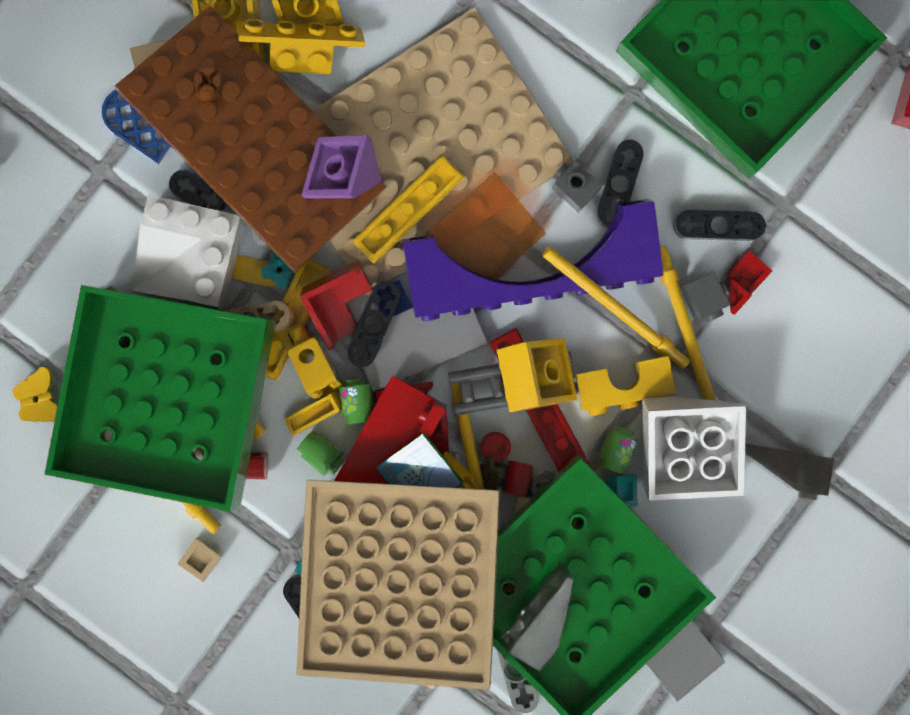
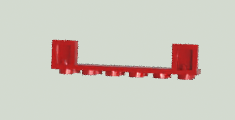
[334,376,447,484]

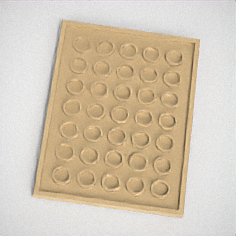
[312,7,574,297]

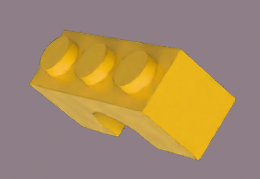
[573,356,676,416]

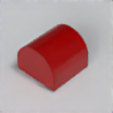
[246,452,269,480]
[503,460,534,497]

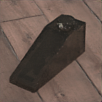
[745,443,834,500]
[502,562,574,671]

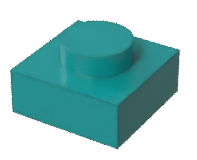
[607,474,638,507]

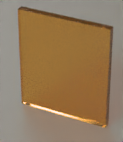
[425,172,546,279]

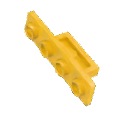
[237,19,365,74]

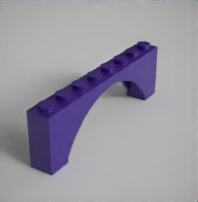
[402,199,664,321]

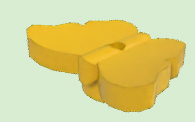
[12,367,58,422]

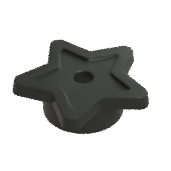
[480,457,506,490]

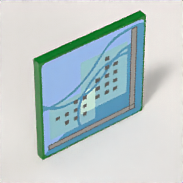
[376,433,464,488]

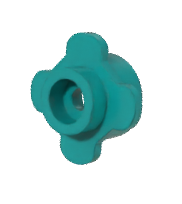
[261,252,294,288]

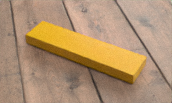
[352,154,464,264]
[266,259,333,381]

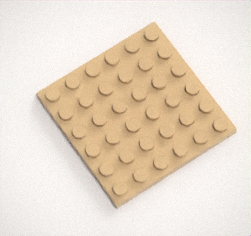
[296,480,500,690]

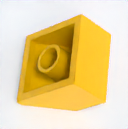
[497,338,578,413]

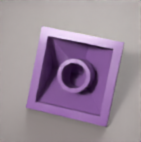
[301,135,382,198]

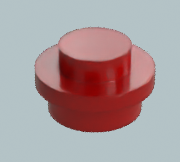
[480,431,511,463]

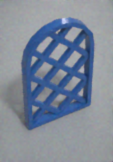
[102,90,171,164]

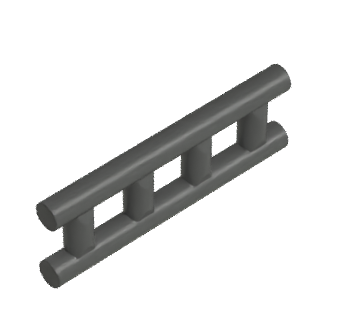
[448,351,578,416]

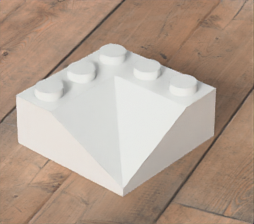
[132,195,246,311]
[642,396,746,501]

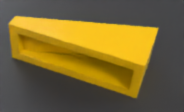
[284,391,342,436]

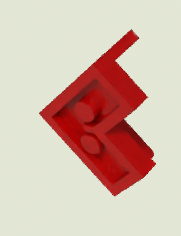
[299,260,373,350]

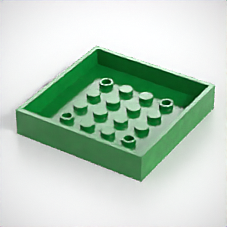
[616,0,887,179]
[44,285,276,512]
[493,454,716,715]

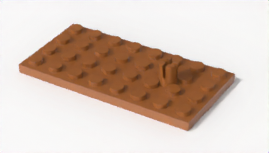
[115,6,386,273]

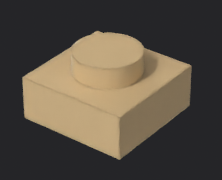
[178,537,223,582]

